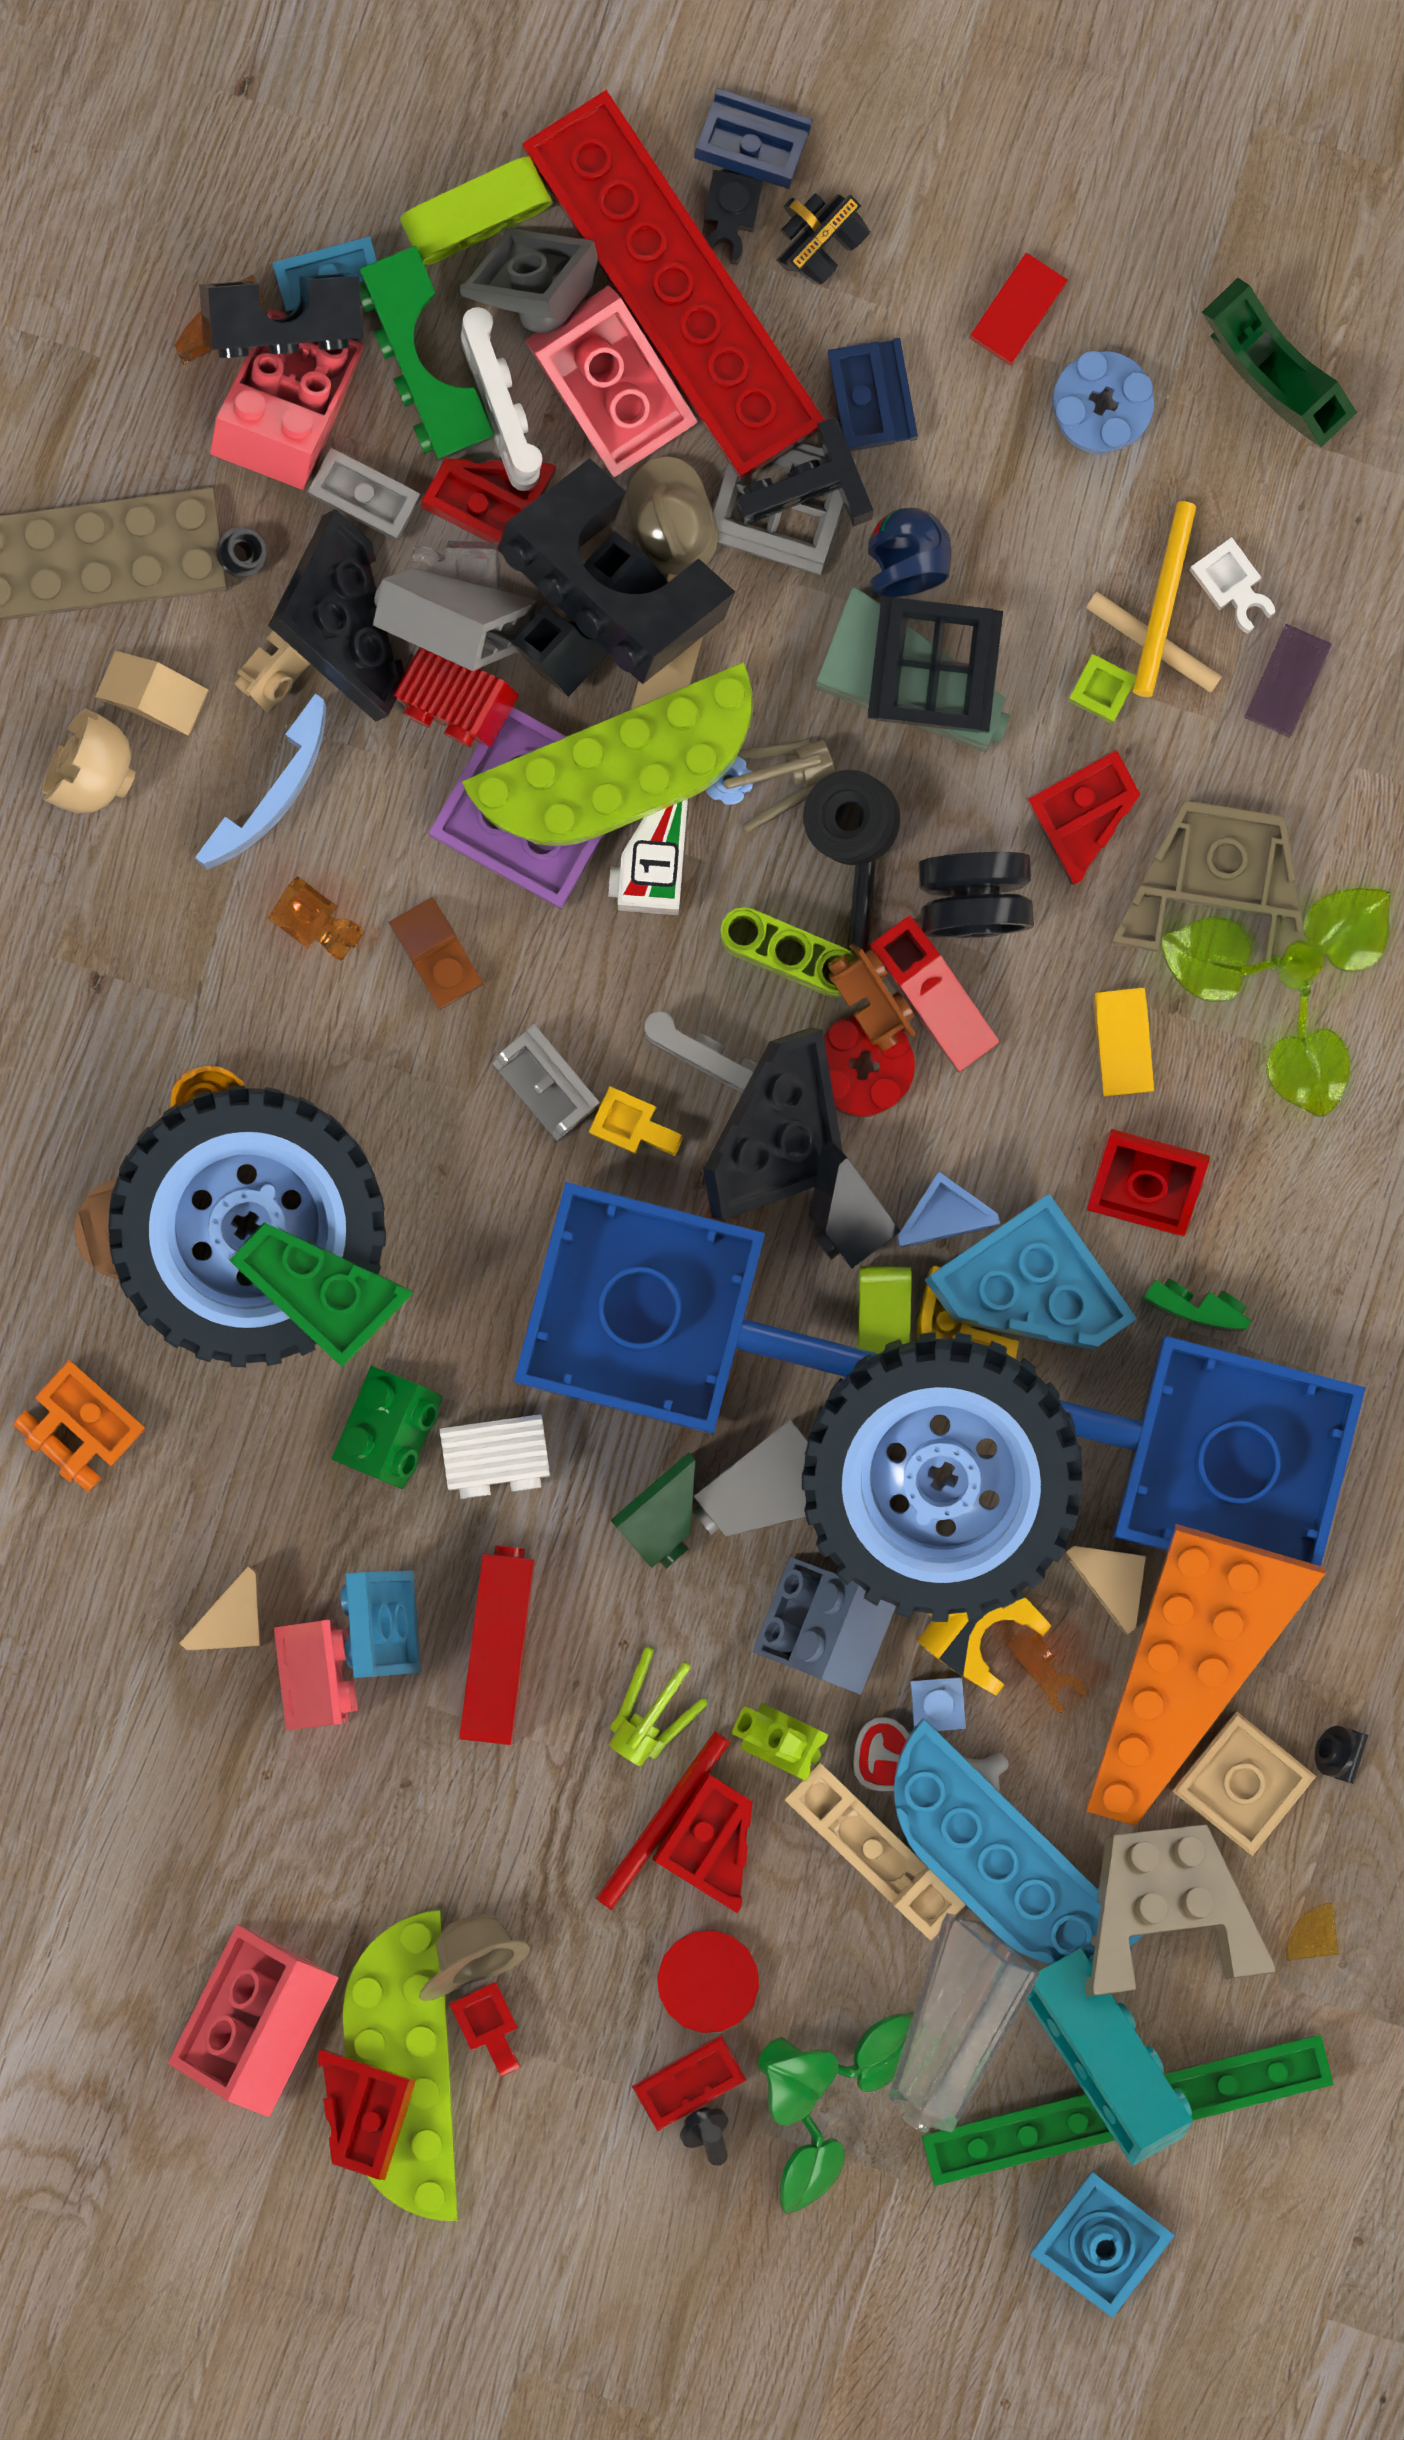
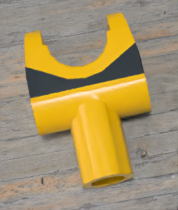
[916,1592,1051,1696]

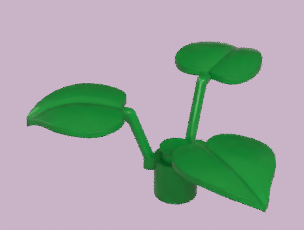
[758,2011,918,2215]

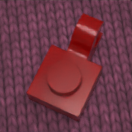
[449,1981,521,2077]

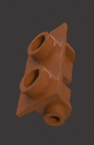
[828,944,916,1051]

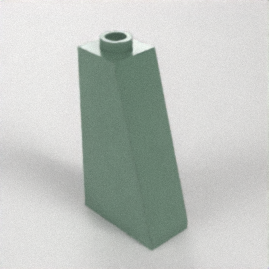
[815,587,1011,753]

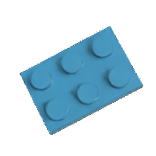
[341,1570,421,1678]

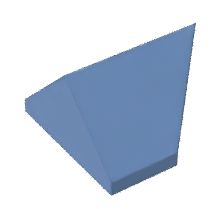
[896,1171,1000,1249]

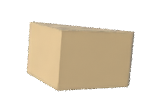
[95,650,209,737]
[1063,1546,1146,1635]
[179,1566,263,1650]

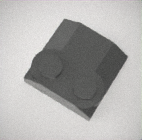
[460,228,598,333]

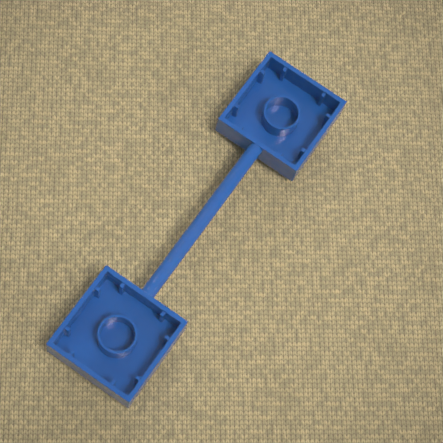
[514,1182,1366,1588]

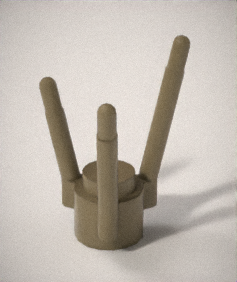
[723,739,835,833]

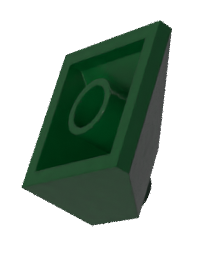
[610,1452,695,1569]

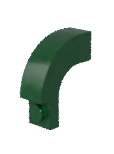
[1202,277,1357,447]

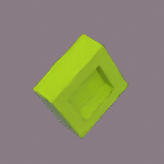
[1068,654,1136,724]

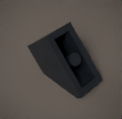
[809,1141,900,1269]

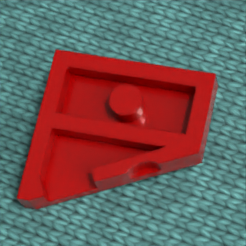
[421,458,556,547]
[1025,750,1141,885]
[652,1773,753,1913]
[318,2050,416,2180]

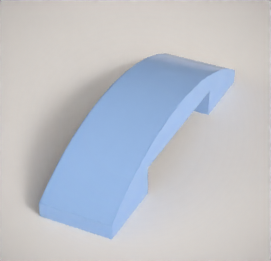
[195,693,326,870]

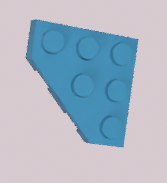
[925,1194,1137,1350]

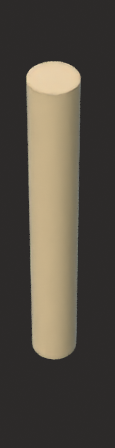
[1086,592,1222,693]

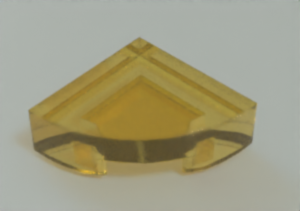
[1286,1903,1339,1961]

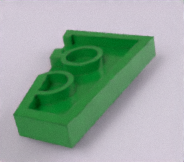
[229,1221,414,1367]

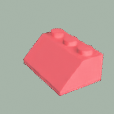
[168,1924,339,2117]

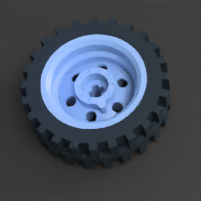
[108,1085,386,1368]
[802,1332,1083,1622]

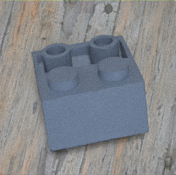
[752,1557,896,1695]

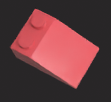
[524,285,698,478]

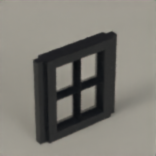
[867,597,1003,733]

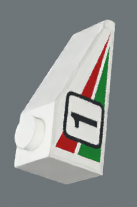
[608,799,688,915]

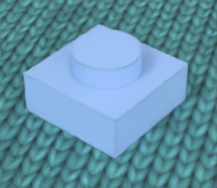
[910,1677,966,1731]

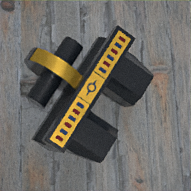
[776,194,871,285]

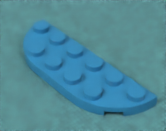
[894,1718,1144,1964]

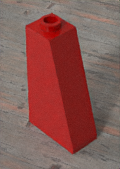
[459,1545,535,1745]

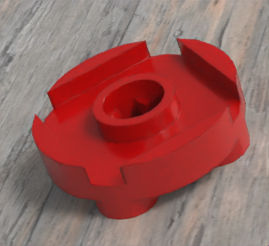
[823,1015,915,1117]

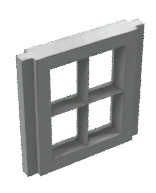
[713,442,857,576]

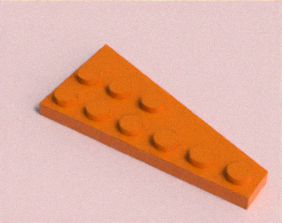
[1086,1524,1326,1826]

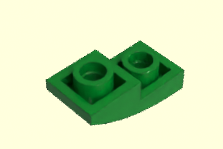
[1141,1278,1252,1332]

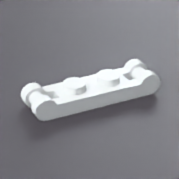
[460,307,542,491]

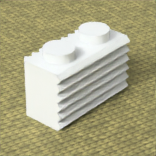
[440,1414,551,1499]

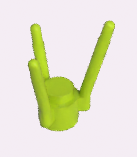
[608,1646,708,1767]

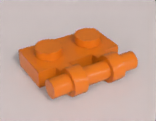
[12,1360,147,1493]

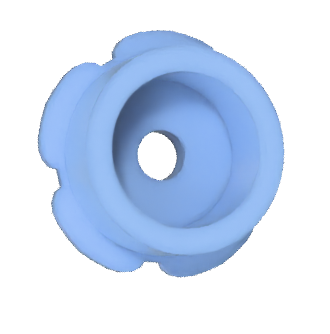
[706,756,753,805]

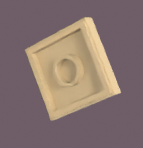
[1171,1711,1316,1856]

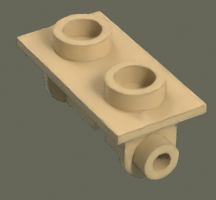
[234,631,310,714]

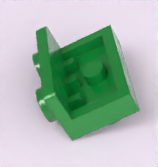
[331,1365,443,1489]

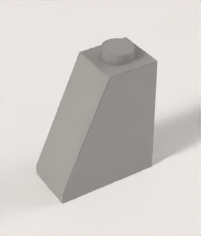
[373,568,538,671]
[692,1420,808,1537]

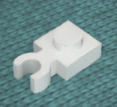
[1189,537,1275,634]

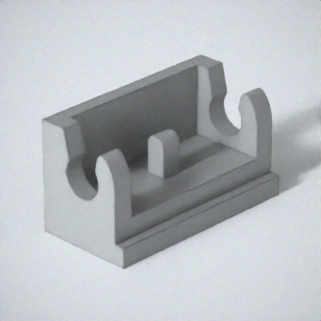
[492,1024,600,1142]

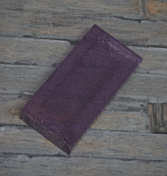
[1244,624,1332,738]

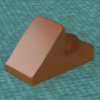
[389,897,484,1010]

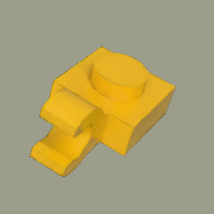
[589,1086,684,1157]

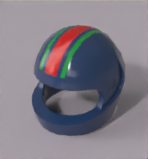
[868,507,952,598]

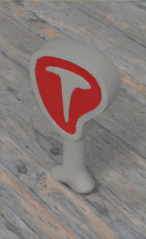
[852,1716,1009,1792]

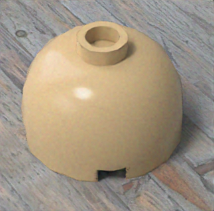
[42,708,136,814]

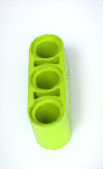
[399,156,553,266]
[720,907,855,998]
[857,1266,911,1354]

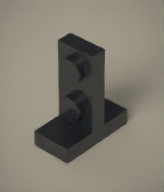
[737,416,873,527]

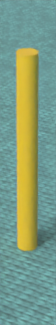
[1133,501,1197,697]

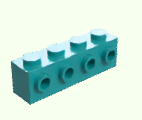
[1022,1948,1193,2166]

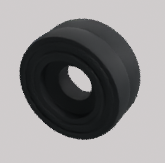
[803,770,900,865]

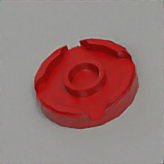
[657,1929,759,2033]

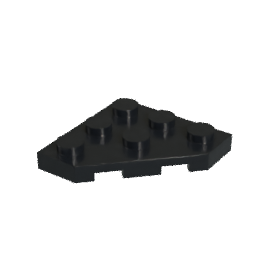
[268,509,405,722]
[703,1027,843,1220]

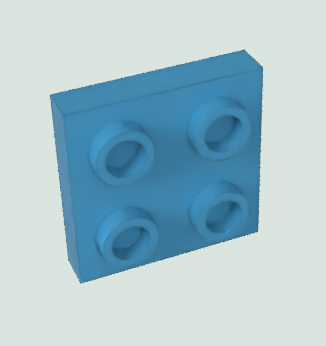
[1029,2171,1175,2318]

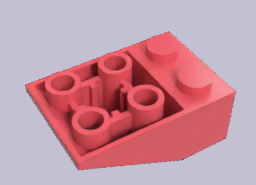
[210,308,365,490]
[274,1620,358,1730]

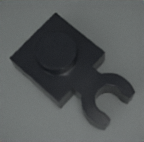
[704,170,763,265]

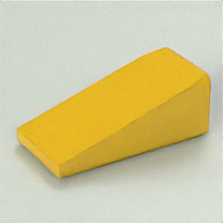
[1092,988,1154,1097]

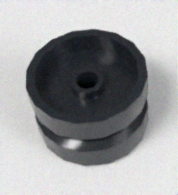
[918,852,1034,938]

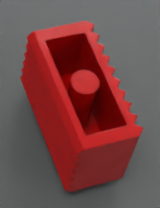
[393,647,519,748]

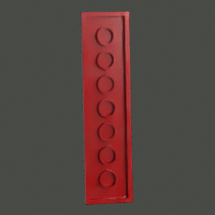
[522,89,825,480]

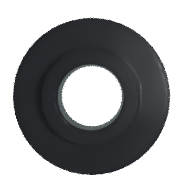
[216,527,267,578]

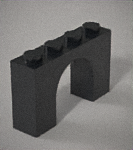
[497,458,735,684]

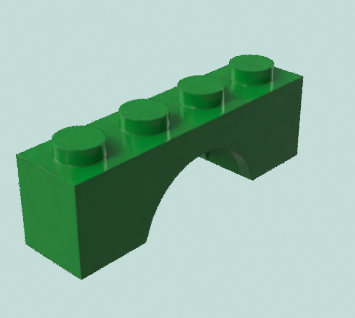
[359,246,494,461]

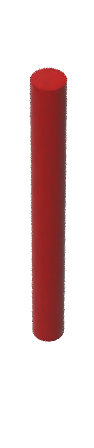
[595,1731,731,1910]

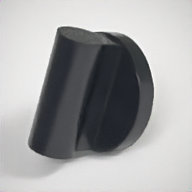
[1315,1726,1369,1784]
[680,2107,728,2166]

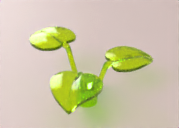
[1162,888,1391,1117]

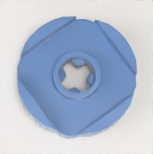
[1052,351,1154,455]

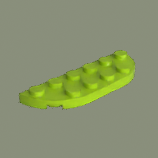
[461,662,753,846]
[343,1910,458,2221]

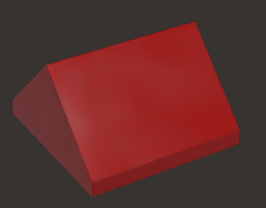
[1086,1129,1210,1237]

